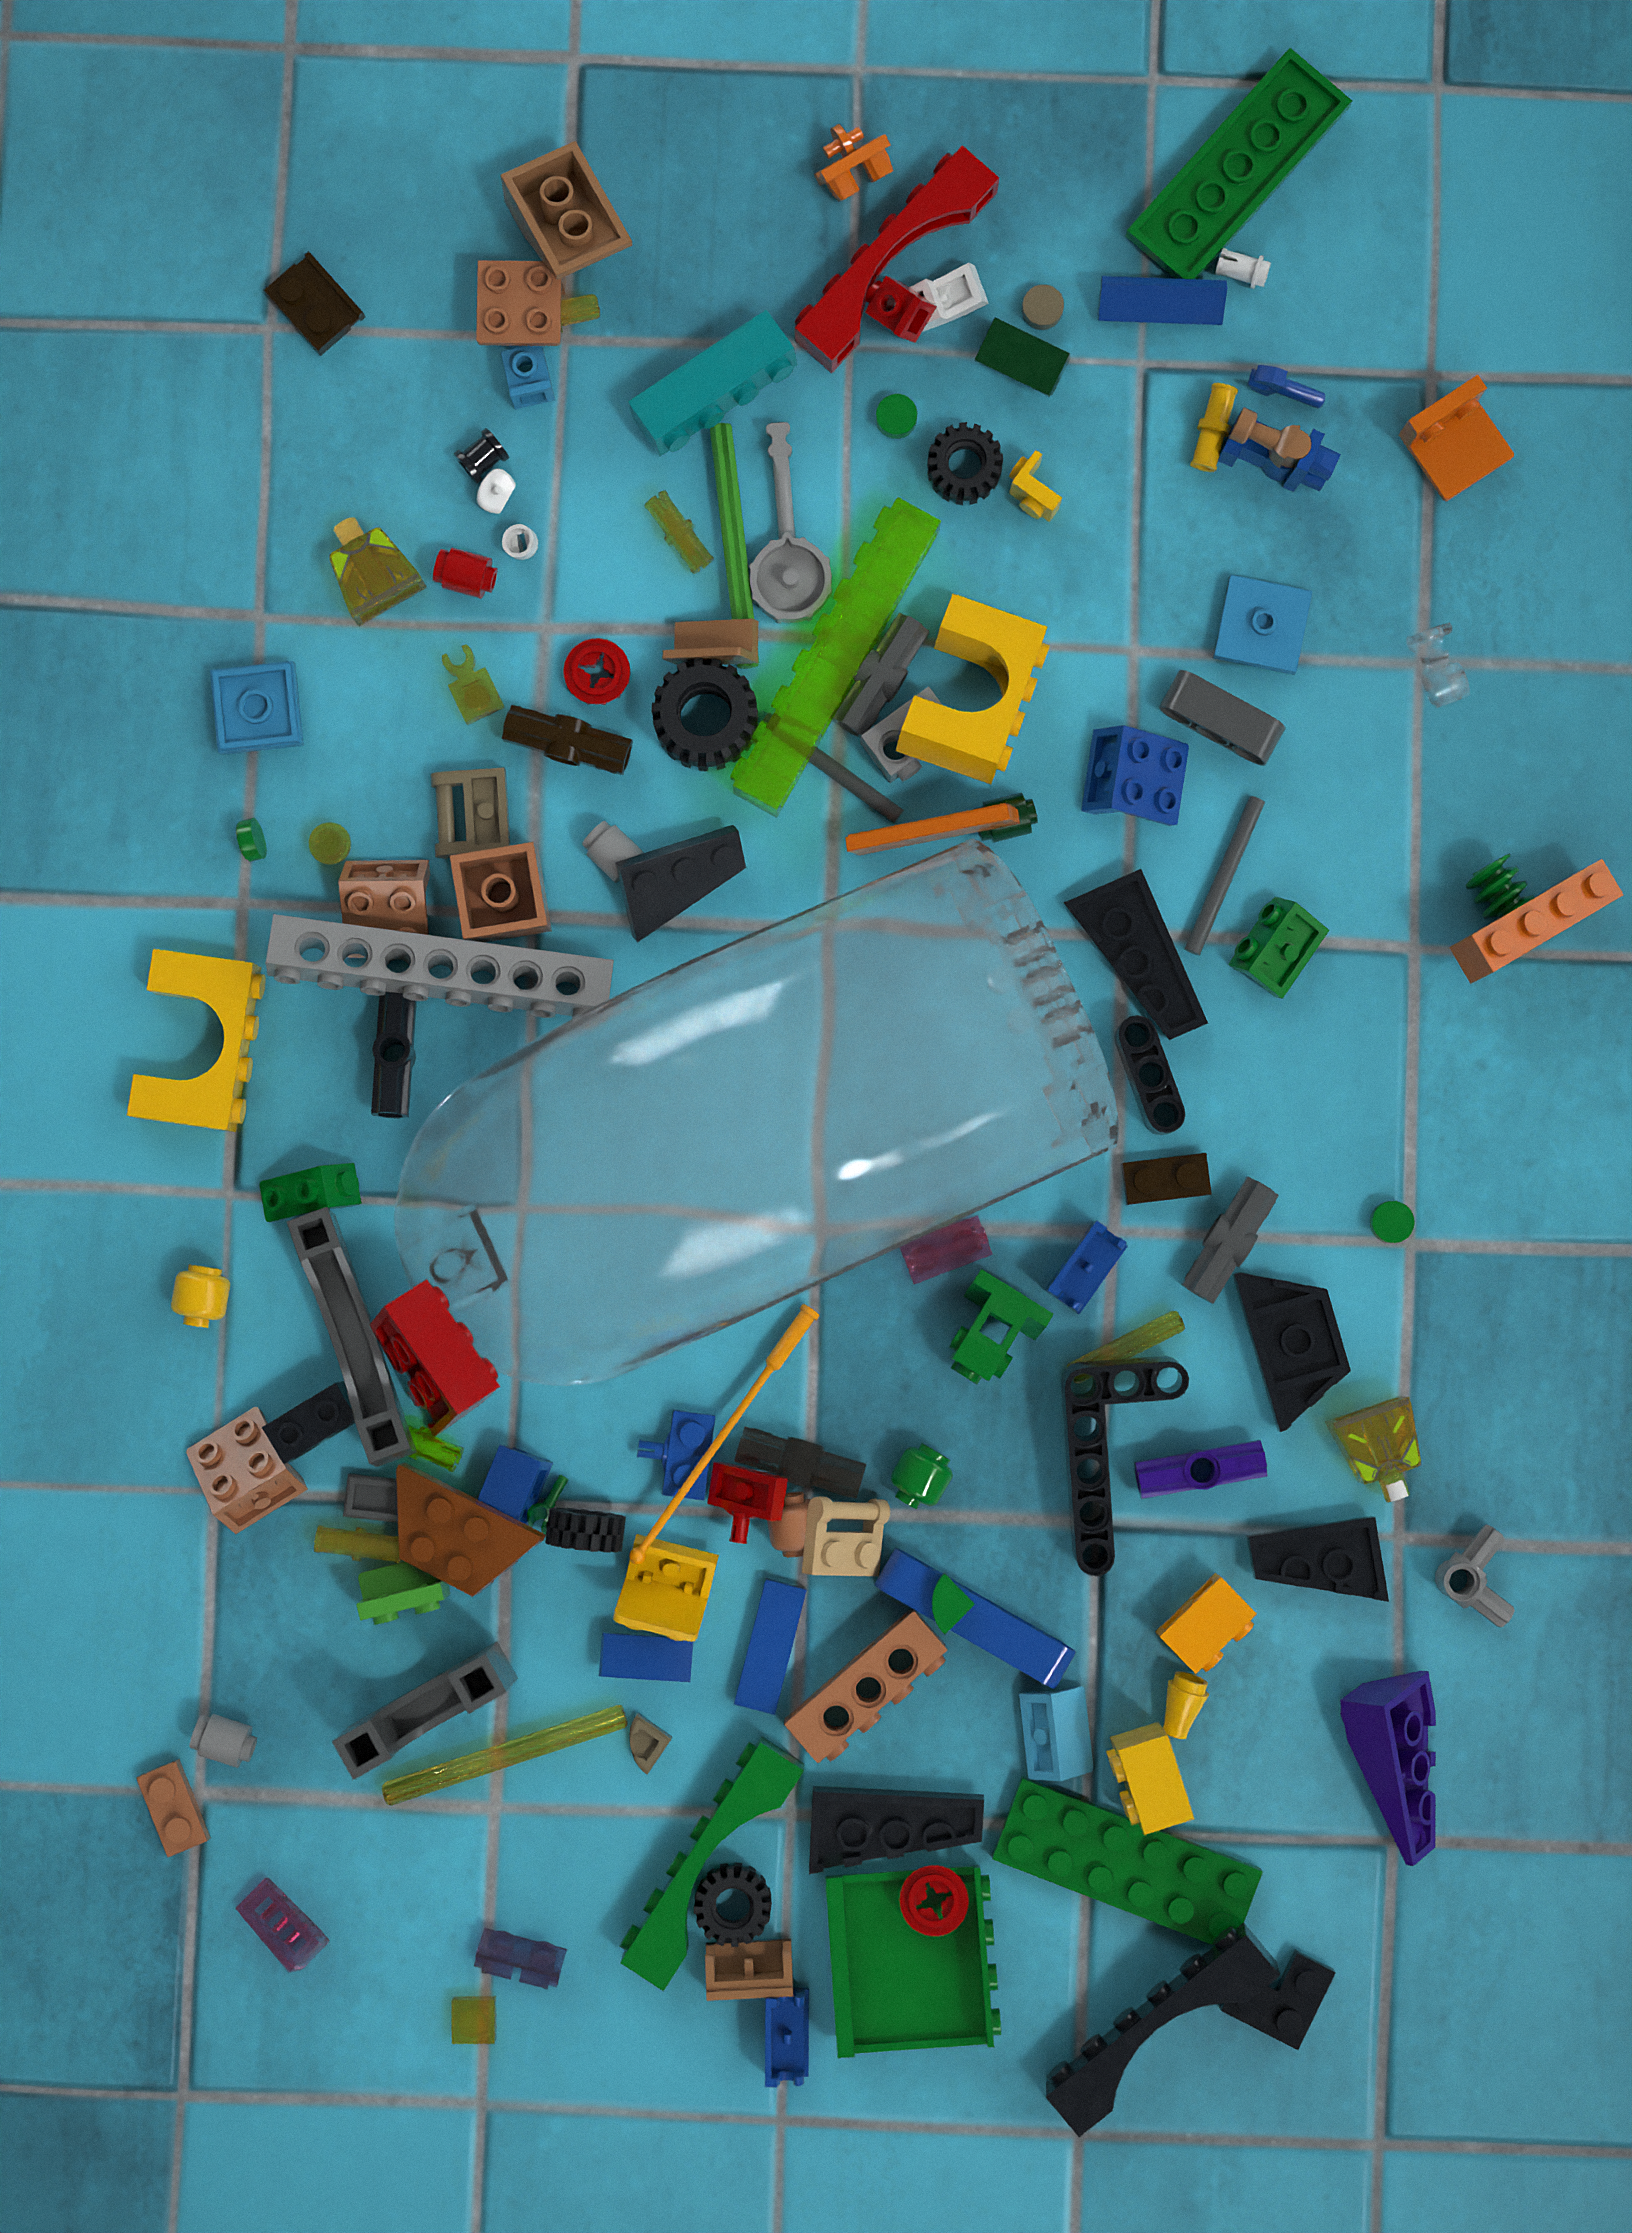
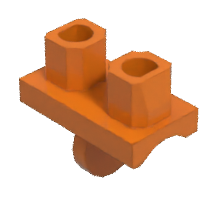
[814,124,893,202]

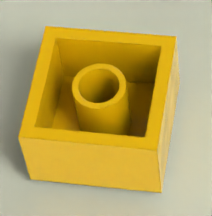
[1106,1722,1194,1835]

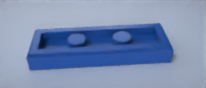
[1098,276,1227,325]
[734,1578,807,1715]

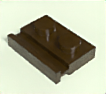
[264,251,365,356]

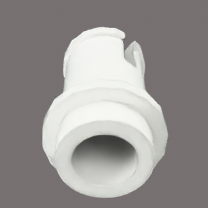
[1215,248,1271,289]

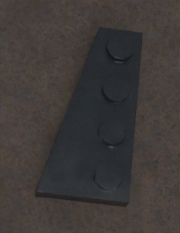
[1064,869,1208,1040]
[809,1786,984,1874]

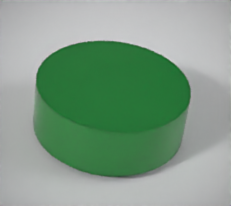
[876,394,918,439]
[236,818,267,862]
[1370,1201,1415,1243]

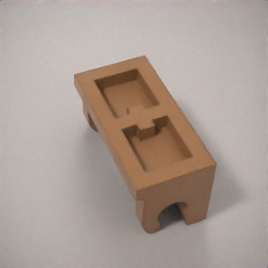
[705,1939,794,2001]

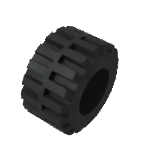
[651,658,758,771]

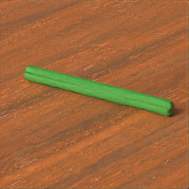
[710,423,759,669]

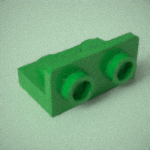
[1229,897,1330,999]

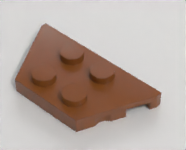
[396,1463,546,1597]

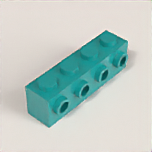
[628,309,797,457]

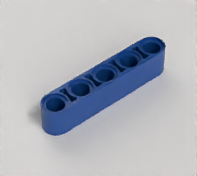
[874,1547,1076,1689]

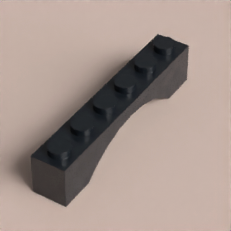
[1045,1922,1280,2138]

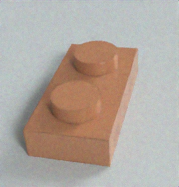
[136,1759,211,1857]

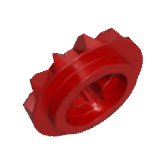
[563,638,630,705]
[900,1865,969,1936]

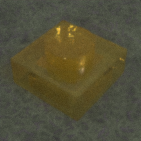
[452,1996,497,2044]

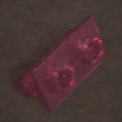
[899,1215,993,1284]

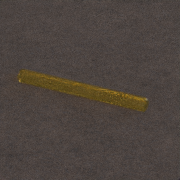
[382,1705,628,1806]

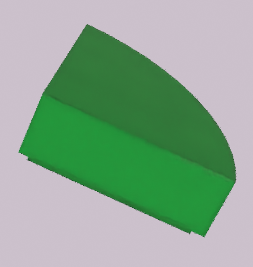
[932,1573,975,1635]

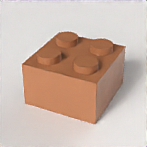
[450,842,552,942]

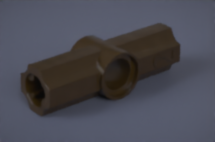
[502,705,633,776]

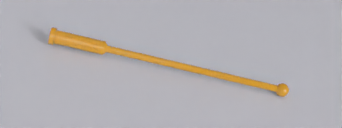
[629,1304,820,1564]

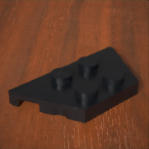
[1232,1272,1351,1432]

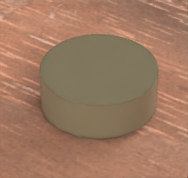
[1022,285,1064,330]

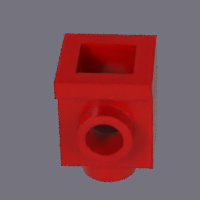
[865,275,937,343]

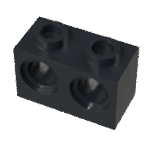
[262,1381,355,1464]

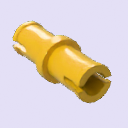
[1190,383,1238,472]

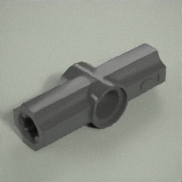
[833,612,929,738]
[1181,1176,1279,1304]

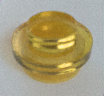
[309,822,351,865]

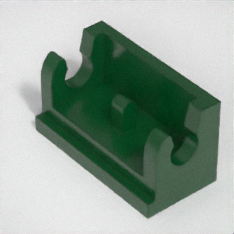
[975,317,1070,397]

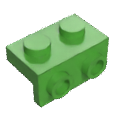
[356,1562,451,1625]

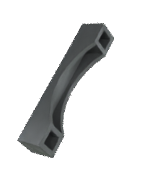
[287,1207,417,1467]

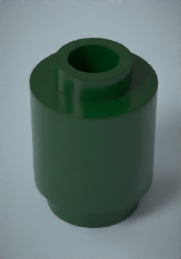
[975,792,1038,843]

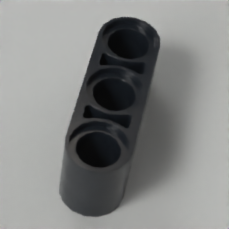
[1114,1015,1185,1135]

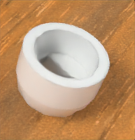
[502,524,538,560]

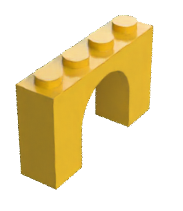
[895,593,1050,784]
[127,949,266,1132]

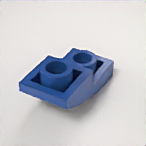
[599,1633,693,1682]

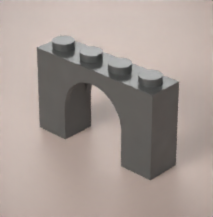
[332,1641,518,1780]

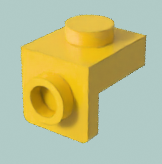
[1009,450,1062,522]

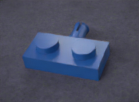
[637,1410,716,1500]

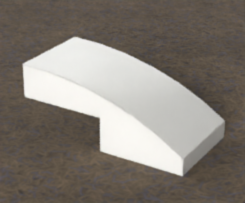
[894,263,989,332]

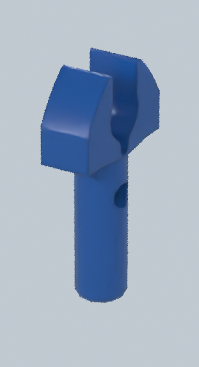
[1248,365,1325,408]

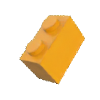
[1155,1573,1257,1674]

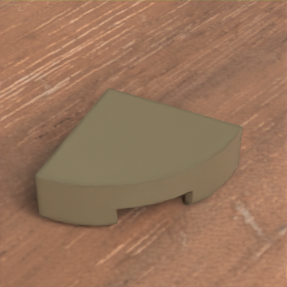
[629,1713,672,1774]

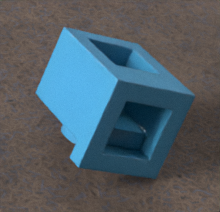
[500,346,555,409]

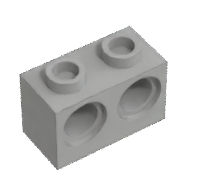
[860,686,942,783]

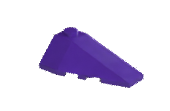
[1340,1671,1436,1866]

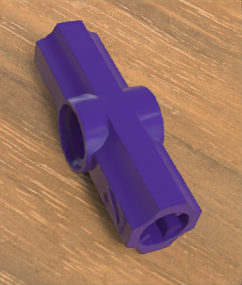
[1134,1440,1268,1499]

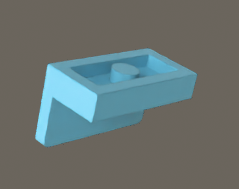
[1019,1686,1094,1781]

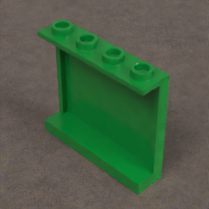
[825,1865,1001,2058]

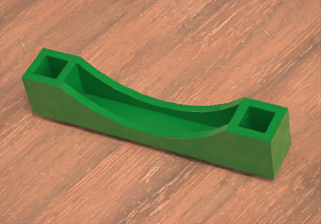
[619,1736,804,1992]

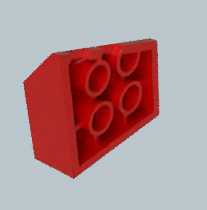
[370,1279,500,1438]

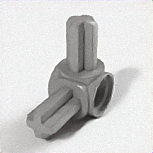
[1435,1524,1515,1627]

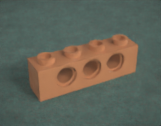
[784,1608,948,1764]

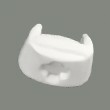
[476,468,516,514]

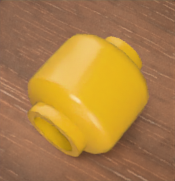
[171,1264,230,1328]

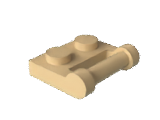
[802,1497,890,1576]

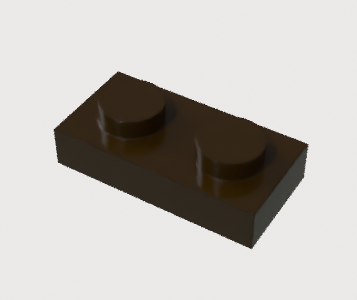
[1121,1153,1212,1205]

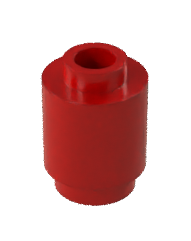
[433,547,498,599]

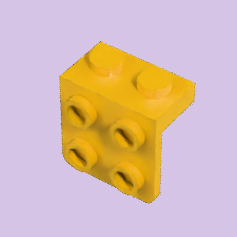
[613,1534,719,1642]

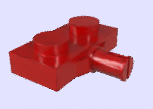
[707,1462,788,1544]

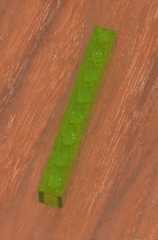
[730,497,941,818]

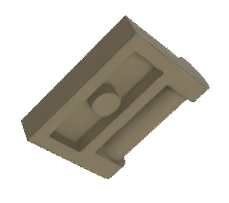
[431,768,510,859]

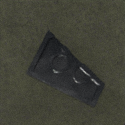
[615,825,746,943]
[1246,1516,1389,1602]

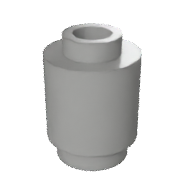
[582,821,644,883]
[190,1714,257,1768]

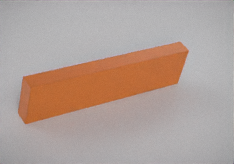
[845,803,1020,856]

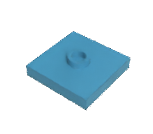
[1213,575,1313,675]
[210,661,304,755]

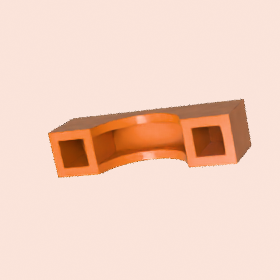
[1449,859,1624,984]

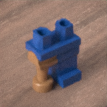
[1218,407,1341,492]

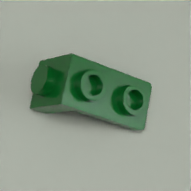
[259,1163,362,1222]

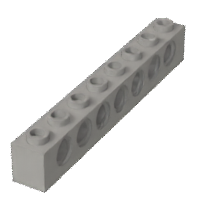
[266,914,614,1024]

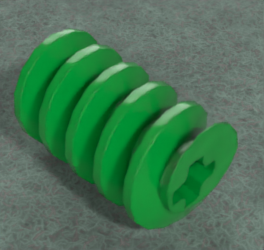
[1465,853,1535,919]

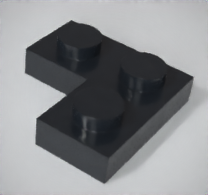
[1219,1949,1336,2050]

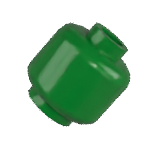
[890,1443,953,1509]

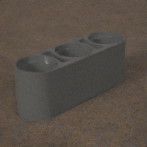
[1159,670,1285,766]

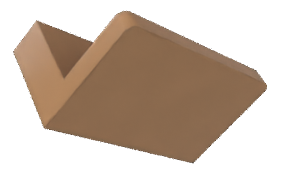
[662,618,759,666]

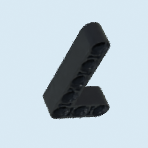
[1061,1356,1189,1576]

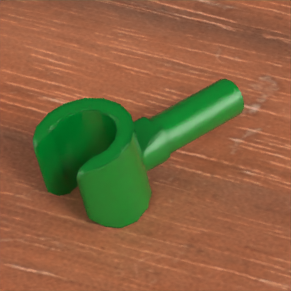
[527,1475,568,1534]

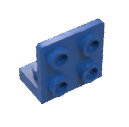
[1081,725,1189,826]

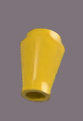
[1163,1671,1209,1739]

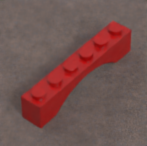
[794,145,999,373]

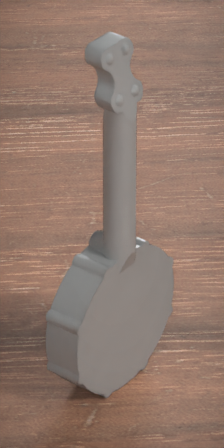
[749,422,832,624]

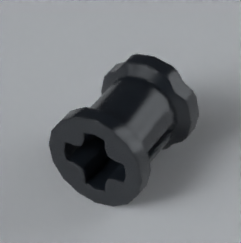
[454,428,509,483]

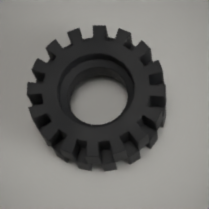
[927,422,1003,505]
[545,1508,626,1553]
[694,1862,772,1947]

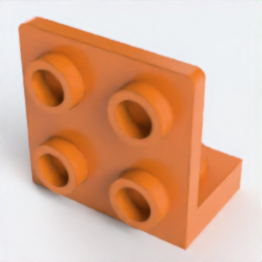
[1399,375,1514,502]

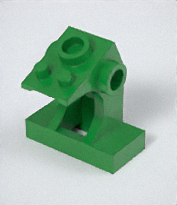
[949,1269,1054,1385]

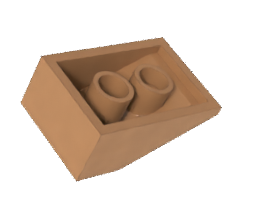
[500,141,633,280]

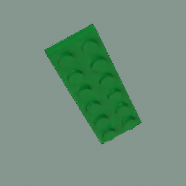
[1125,48,1353,279]
[991,1776,1263,1945]

